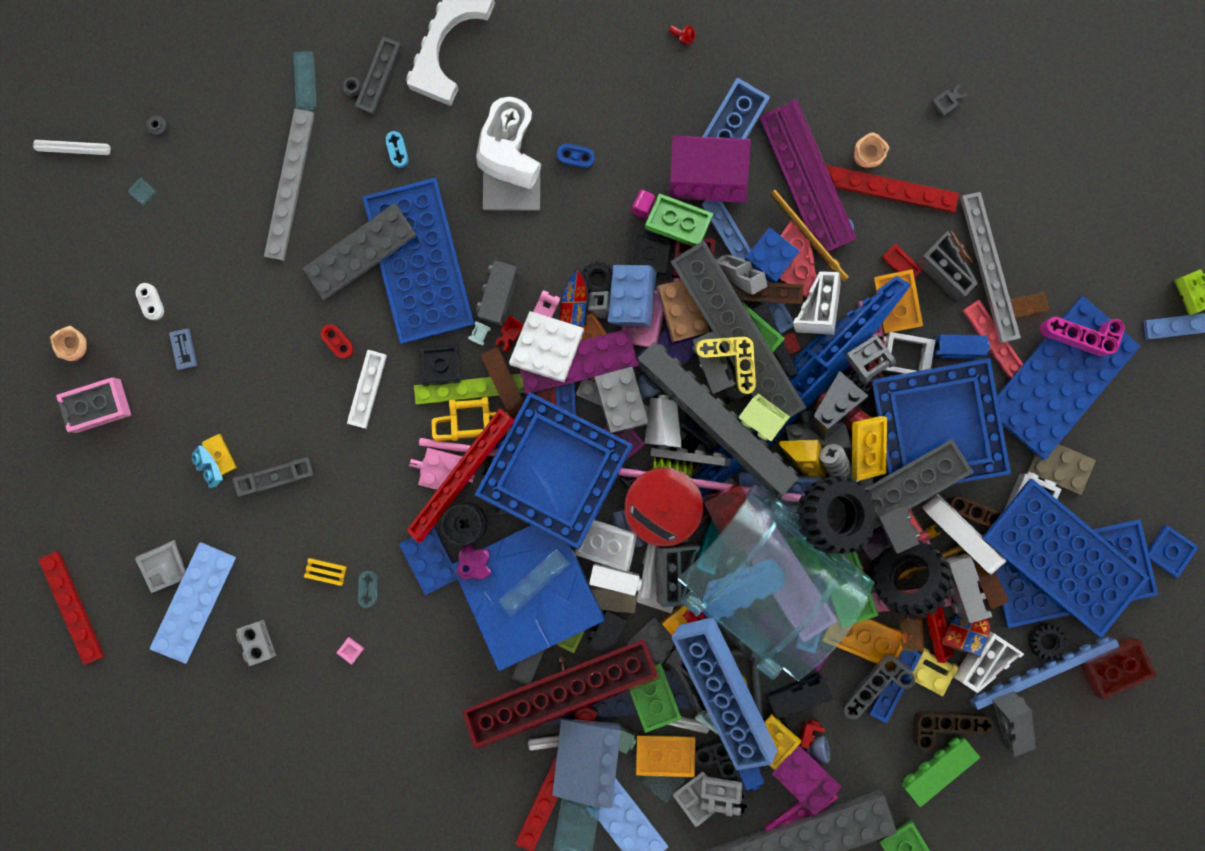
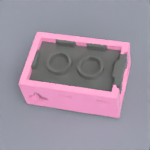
[56,378,132,433]

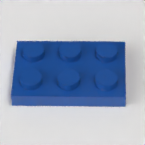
[399,527,457,595]

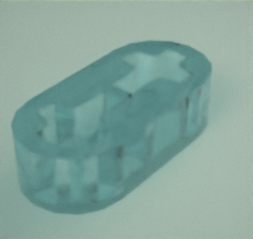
[358,570,378,608]

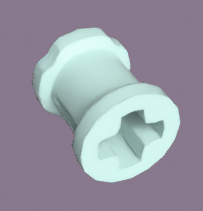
[468,321,491,346]

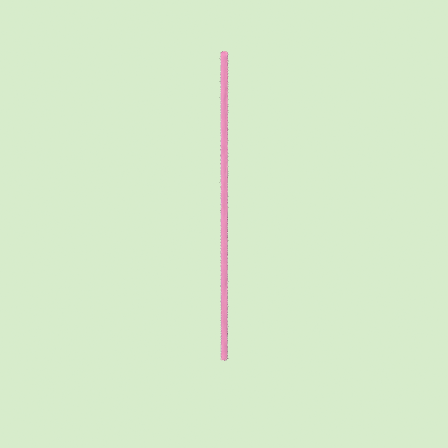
[419,438,805,502]

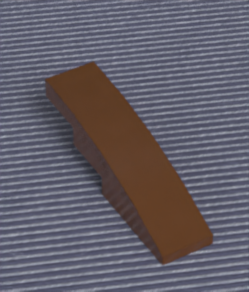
[956,542,1009,609]

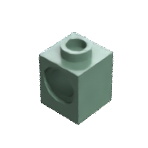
[619,726,637,754]

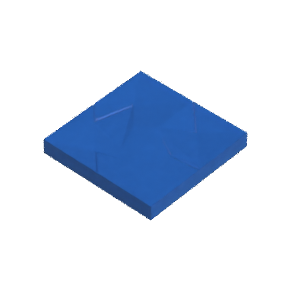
[871,358,1011,484]
[475,392,633,550]
[451,525,606,671]

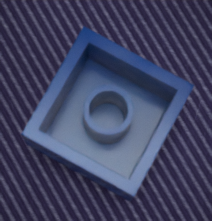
[744,227,800,283]

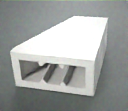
[644,395,681,448]

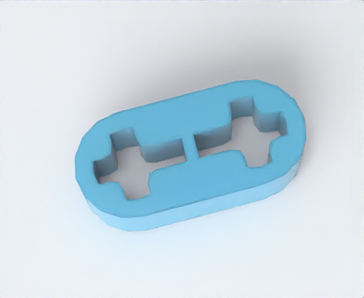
[386,131,409,168]

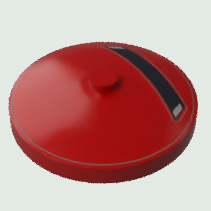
[625,468,703,547]

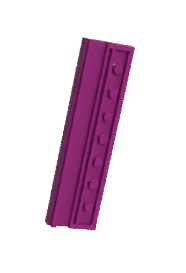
[760,99,857,256]

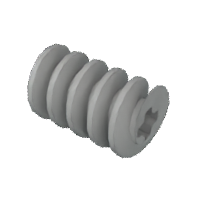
[819,444,852,478]

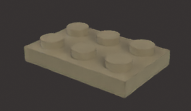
[1026,444,1096,495]

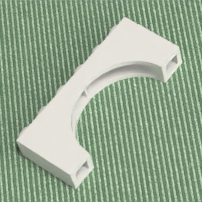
[406,0,495,106]

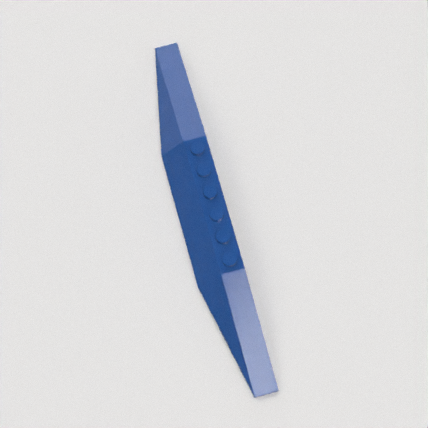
[692,276,910,498]

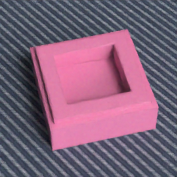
[337,637,364,665]

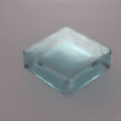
[128,177,156,205]

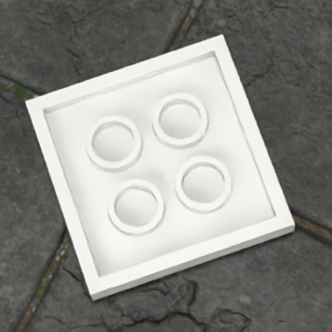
[509,311,584,382]

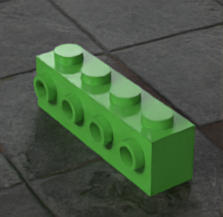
[901,736,980,807]

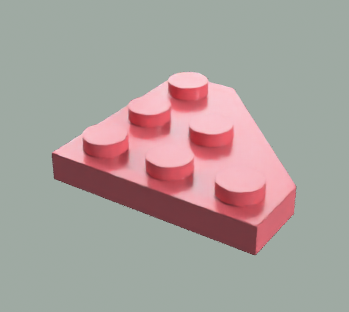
[778,220,817,298]

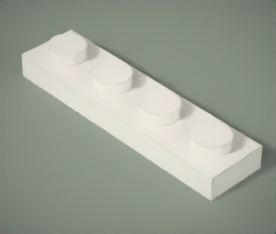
[347,350,387,429]

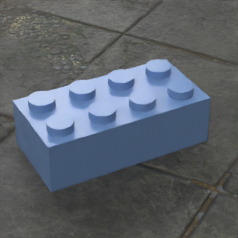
[702,78,770,139]

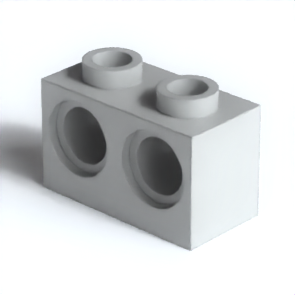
[236,619,276,666]

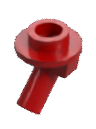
[668,25,695,45]

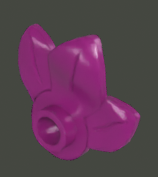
[457,544,492,580]

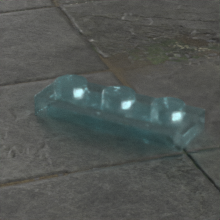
[293,51,317,110]

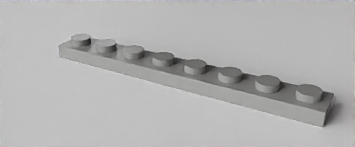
[264,109,315,261]
[960,192,1021,343]

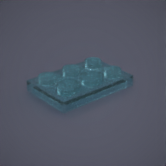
[553,798,601,851]

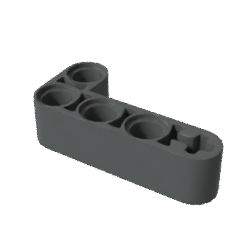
[844,654,915,720]

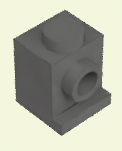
[588,291,610,320]

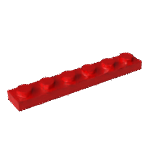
[38,551,104,665]

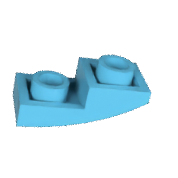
[192,446,223,488]

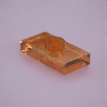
[1010,291,1049,318]

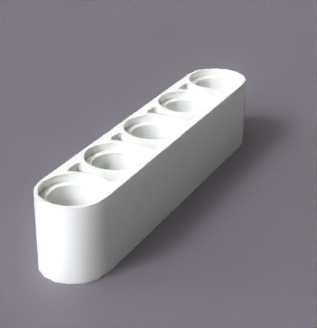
[922,494,1006,575]

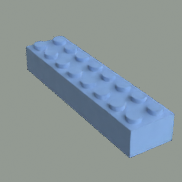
[671,617,778,770]

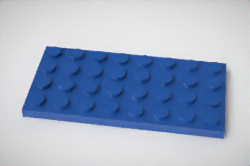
[362,178,475,344]
[997,296,1140,460]
[982,479,1150,638]
[995,519,1158,628]

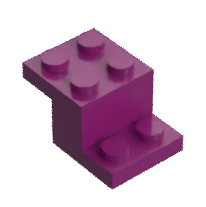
[772,746,841,815]

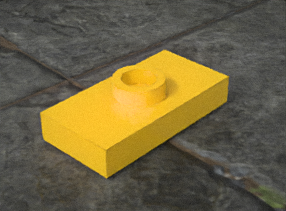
[202,434,237,475]

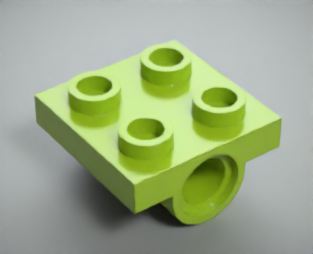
[1174,269,1205,315]

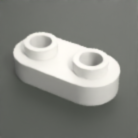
[136,283,164,321]

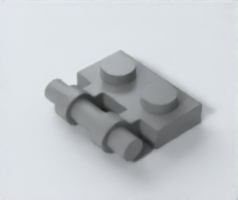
[701,776,743,817]

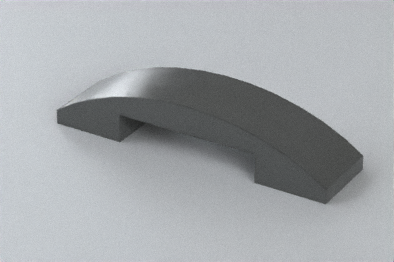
[233,457,314,497]

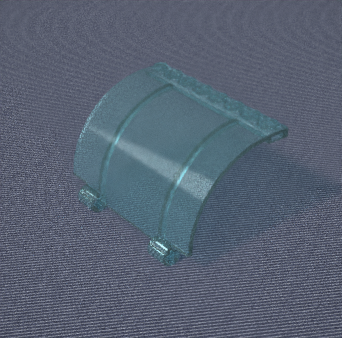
[678,481,874,681]

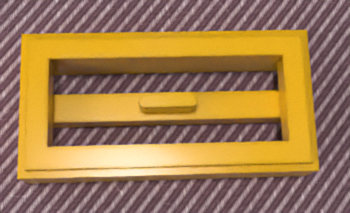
[304,558,347,586]

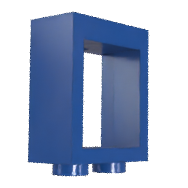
[931,335,990,359]

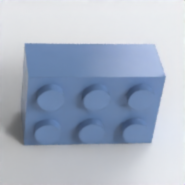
[608,265,657,328]

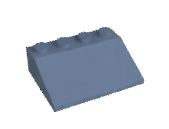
[552,718,621,808]

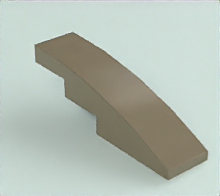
[591,586,638,613]

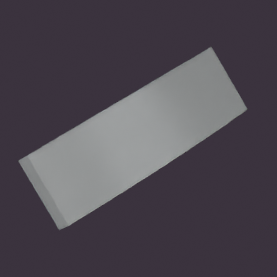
[716,254,767,295]

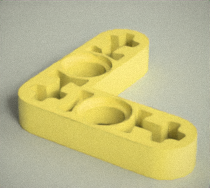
[695,337,756,394]

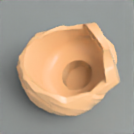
[853,132,890,168]
[50,326,87,361]

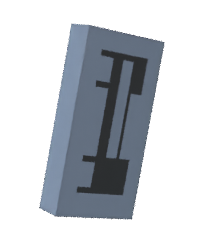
[169,328,198,370]

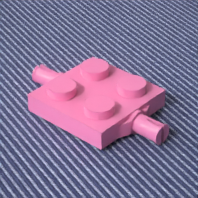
[409,447,475,490]

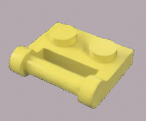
[910,647,959,696]

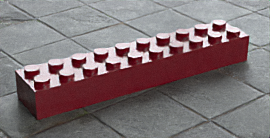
[462,639,661,749]

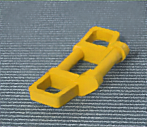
[432,397,510,441]

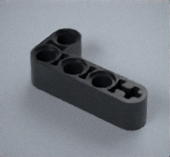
[695,739,750,816]

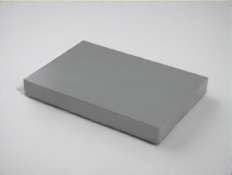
[483,172,540,211]

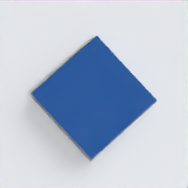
[1148,525,1199,579]

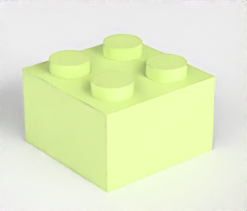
[739,394,790,441]

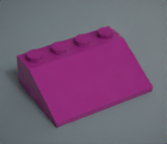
[670,136,751,203]

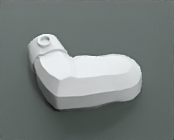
[476,97,541,189]

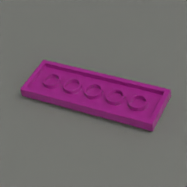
[519,329,638,395]

